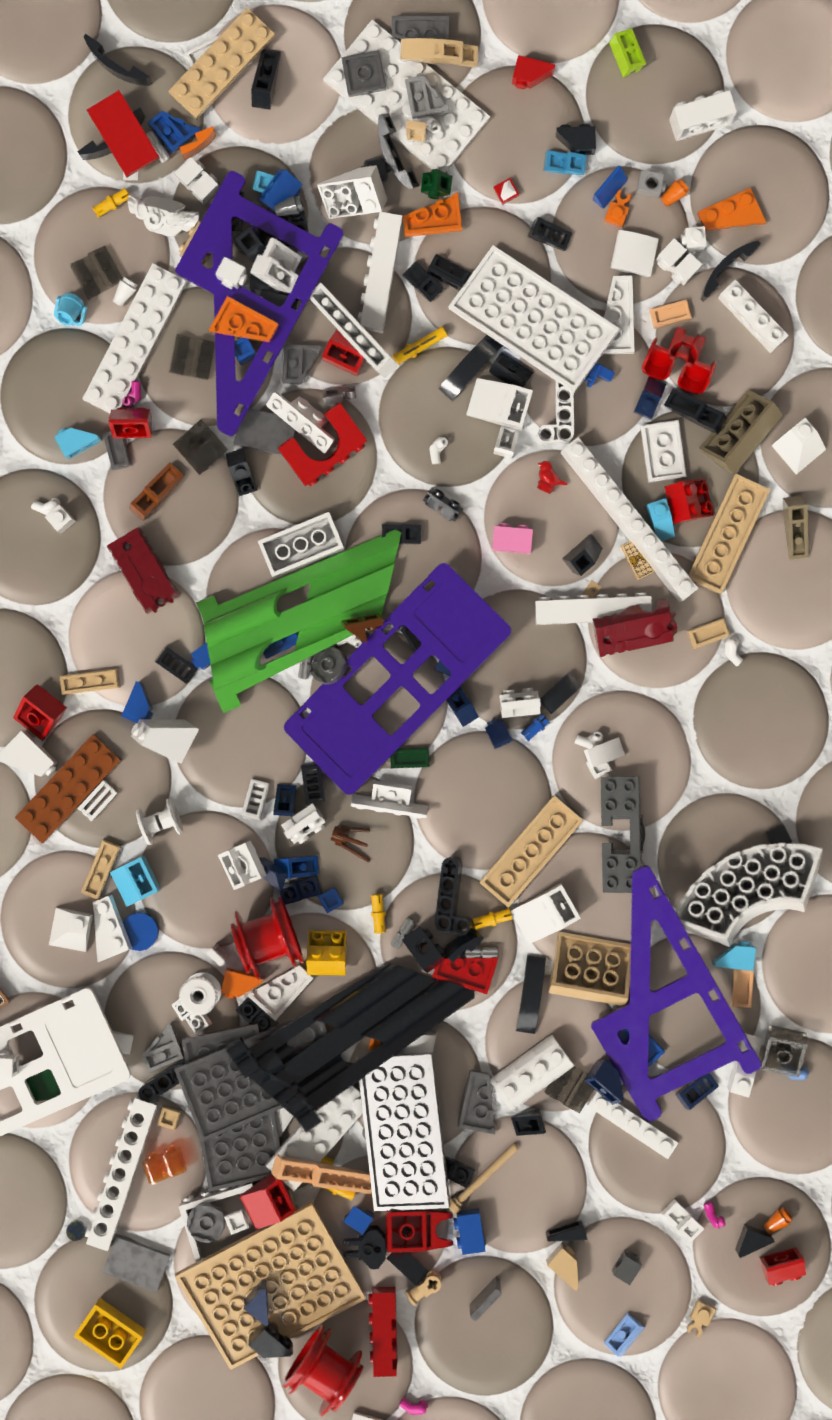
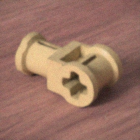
[405,1270,441,1306]

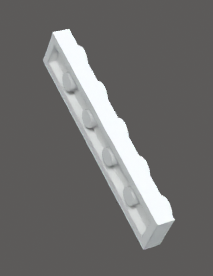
[587,1091,678,1159]

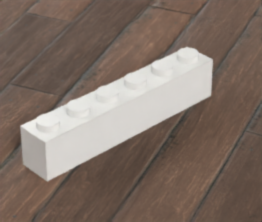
[357,212,403,333]
[309,282,399,379]
[535,593,652,625]

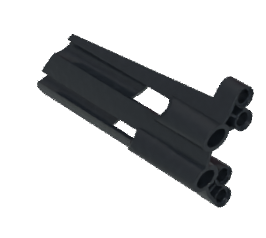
[225,963,475,1133]

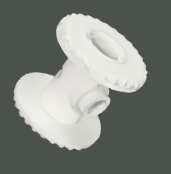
[136,798,183,845]
[179,972,221,1015]

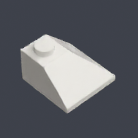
[771,418,826,474]
[49,907,94,952]

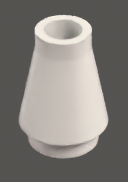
[112,276,137,307]

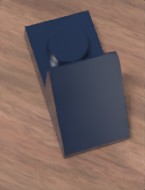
[634,377,666,420]

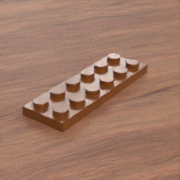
[15,734,122,844]

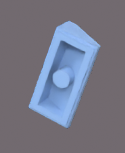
[604,1313,645,1357]

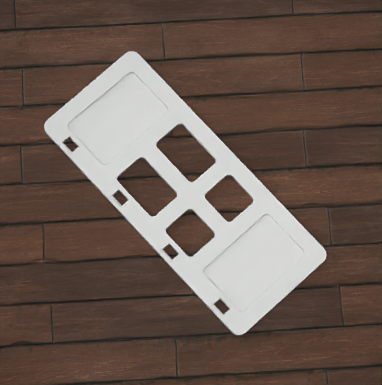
[0,988,131,1136]

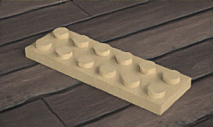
[168,8,275,120]
[688,473,771,595]
[479,795,583,908]

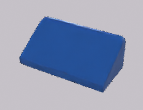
[593,166,627,208]

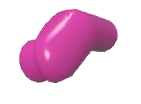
[122,381,141,407]
[703,1201,726,1229]
[398,1397,428,1415]

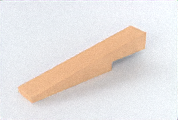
[271,1154,372,1194]

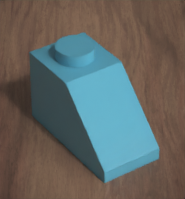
[54,427,102,459]
[645,498,675,542]
[712,941,756,971]

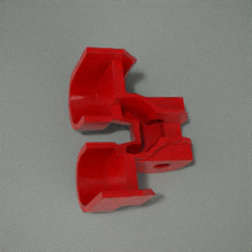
[642,327,716,394]

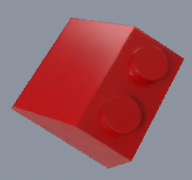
[108,407,152,439]
[13,684,67,741]
[759,1247,806,1286]

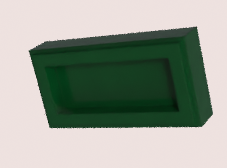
[391,748,429,768]

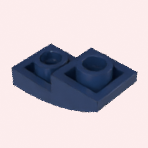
[279,875,322,905]

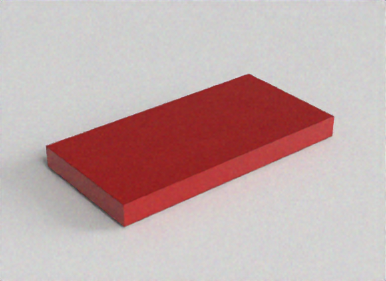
[87,90,160,178]

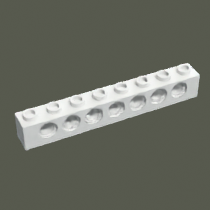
[85,1094,159,1251]

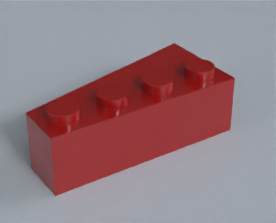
[369,1287,397,1377]

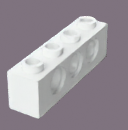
[718,280,789,353]

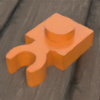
[604,190,631,228]

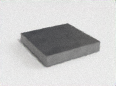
[341,50,386,97]
[469,1277,501,1321]

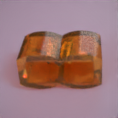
[142,1146,187,1184]

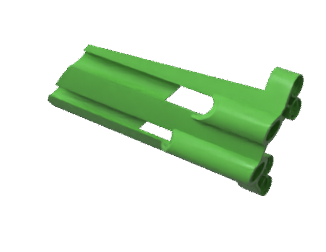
[196,530,401,713]

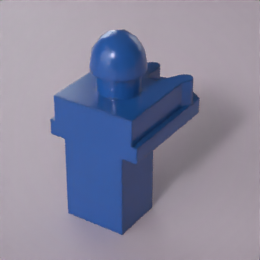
[584,363,615,388]

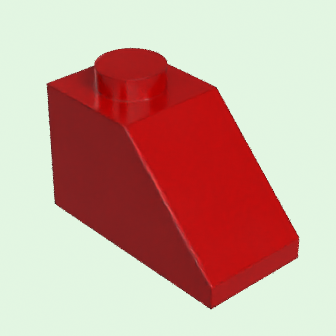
[512,55,556,89]

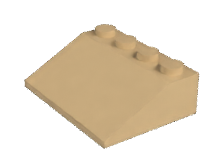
[548,932,631,1006]

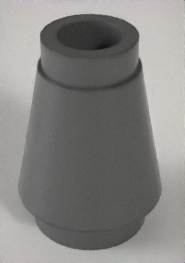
[274,195,304,217]

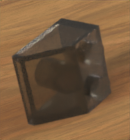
[173,419,228,475]
[760,1025,808,1078]

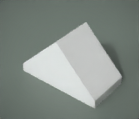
[494,425,519,459]

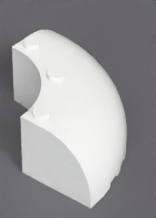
[675,843,823,947]

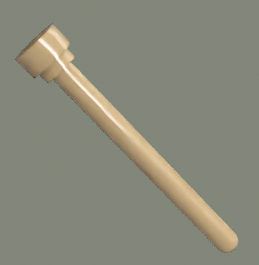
[449,1144,518,1215]

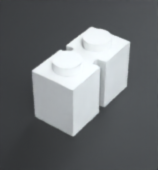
[175,157,219,205]
[656,238,702,285]

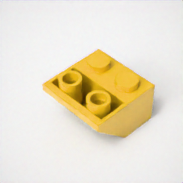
[306,930,347,975]

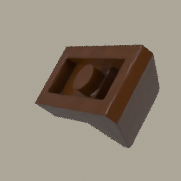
[341,613,384,643]

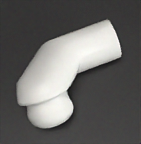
[413,116,441,133]
[429,437,448,465]
[31,498,61,515]
[336,635,363,648]

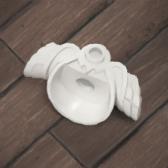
[127,193,199,237]

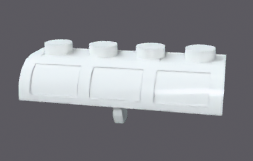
[490,1034,575,1111]

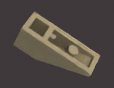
[783,496,809,560]

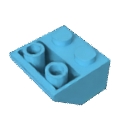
[110,855,161,906]

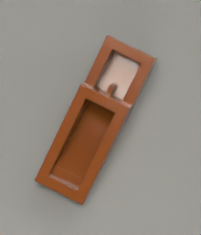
[130,463,184,521]

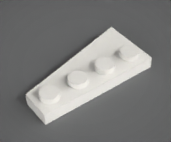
[602,275,635,355]

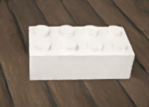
[258,512,345,578]

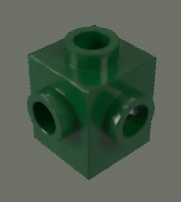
[421,169,453,199]

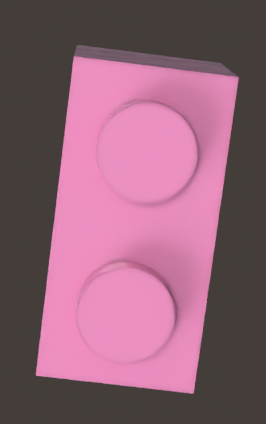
[492,523,533,554]

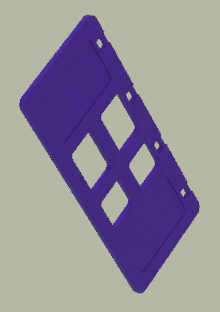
[284,563,512,795]

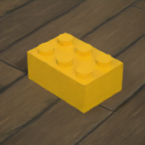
[74,1297,146,1369]

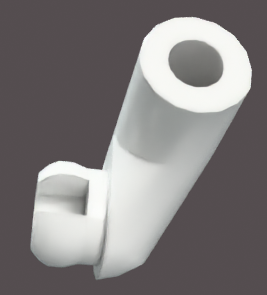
[724,637,743,666]
[574,731,603,748]

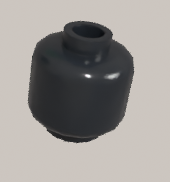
[361,156,391,182]

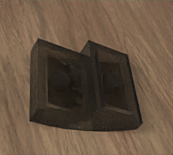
[70,246,123,300]
[169,334,215,380]
[544,1066,594,1114]

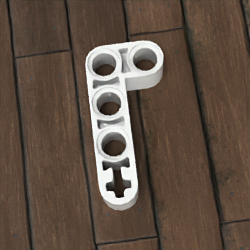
[536,380,574,445]

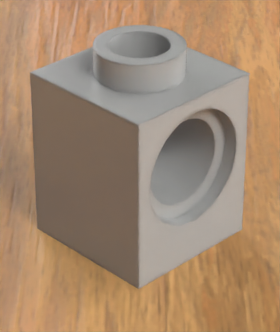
[636,170,666,198]

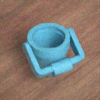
[54,293,88,326]

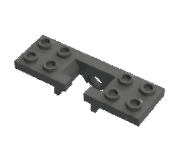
[601,777,645,893]

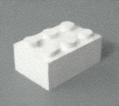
[669,90,737,141]

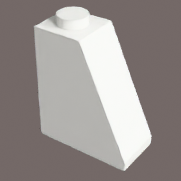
[0,730,58,777]

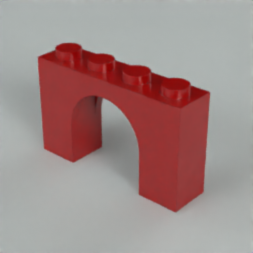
[277,402,367,487]

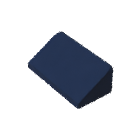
[259,857,287,891]

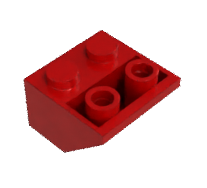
[322,329,366,377]
[665,478,714,524]
[239,1174,296,1229]

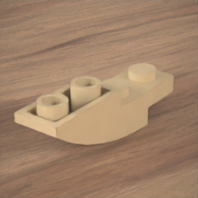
[400,38,478,68]

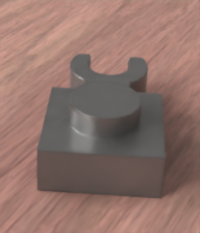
[322,386,356,405]

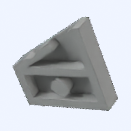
[405,75,449,119]
[142,1024,185,1073]

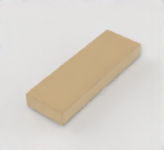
[60,669,120,695]
[81,839,121,900]

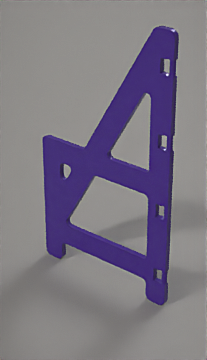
[175,171,344,436]
[591,865,761,1122]

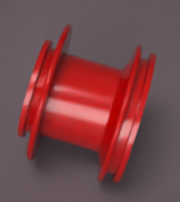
[231,897,304,981]
[282,1325,363,1416]

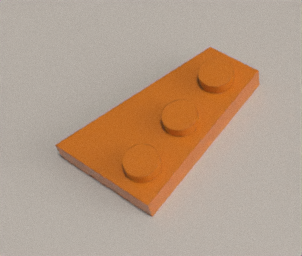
[697,188,766,231]
[403,192,462,237]
[209,296,279,342]

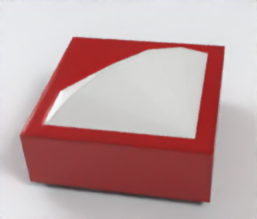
[493,178,519,205]

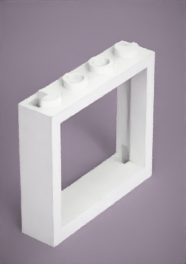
[178,1181,255,1262]

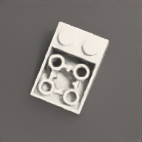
[317,165,388,219]
[466,378,533,431]
[510,883,581,944]

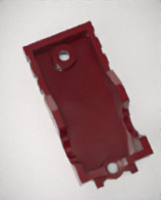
[107,528,181,614]
[592,599,678,657]

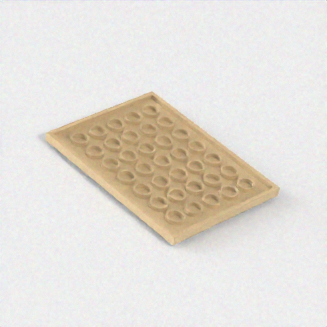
[175,1202,366,1370]

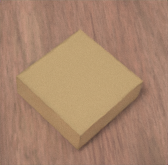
[157,1105,181,1130]

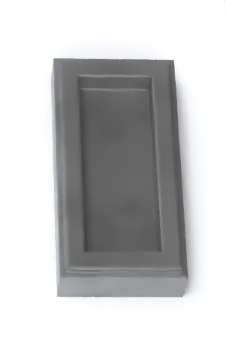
[103,431,131,471]

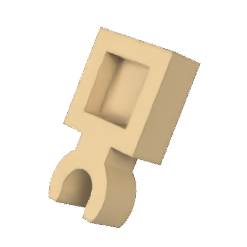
[687,1299,716,1338]

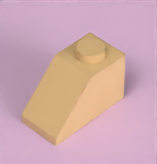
[546,1243,579,1291]

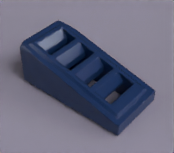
[675,1073,719,1110]

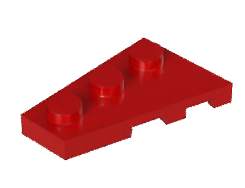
[432,957,498,994]

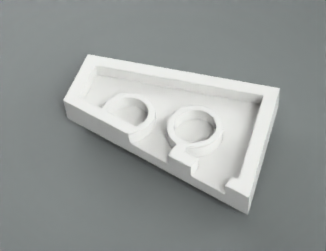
[247,965,314,1021]

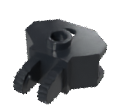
[343,1225,386,1269]

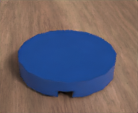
[123,912,159,951]

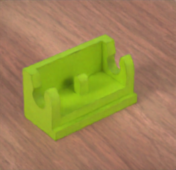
[609,28,646,78]

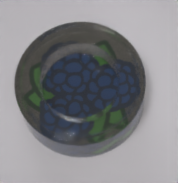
[66,1220,86,1241]

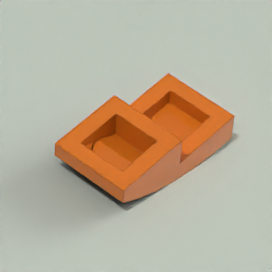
[180,126,216,160]

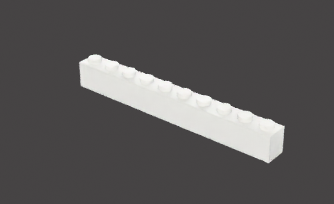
[561,437,698,603]

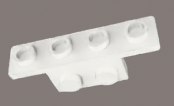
[266,391,335,453]
[351,780,428,818]

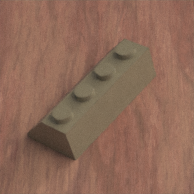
[699,390,783,474]

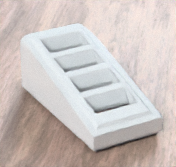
[241,779,270,822]

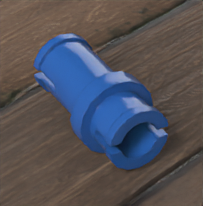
[521,714,550,741]

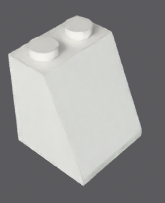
[131,719,199,764]

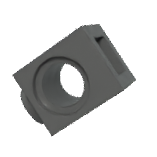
[612,1251,642,1285]

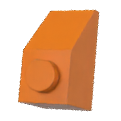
[220,968,265,999]

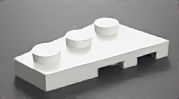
[93,895,132,963]

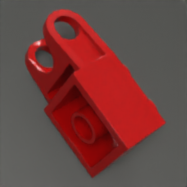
[385,1209,453,1252]

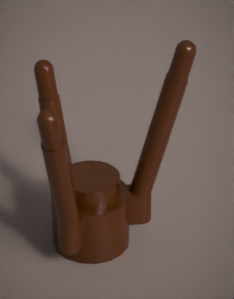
[331,825,370,862]

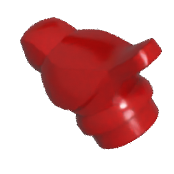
[537,461,568,494]

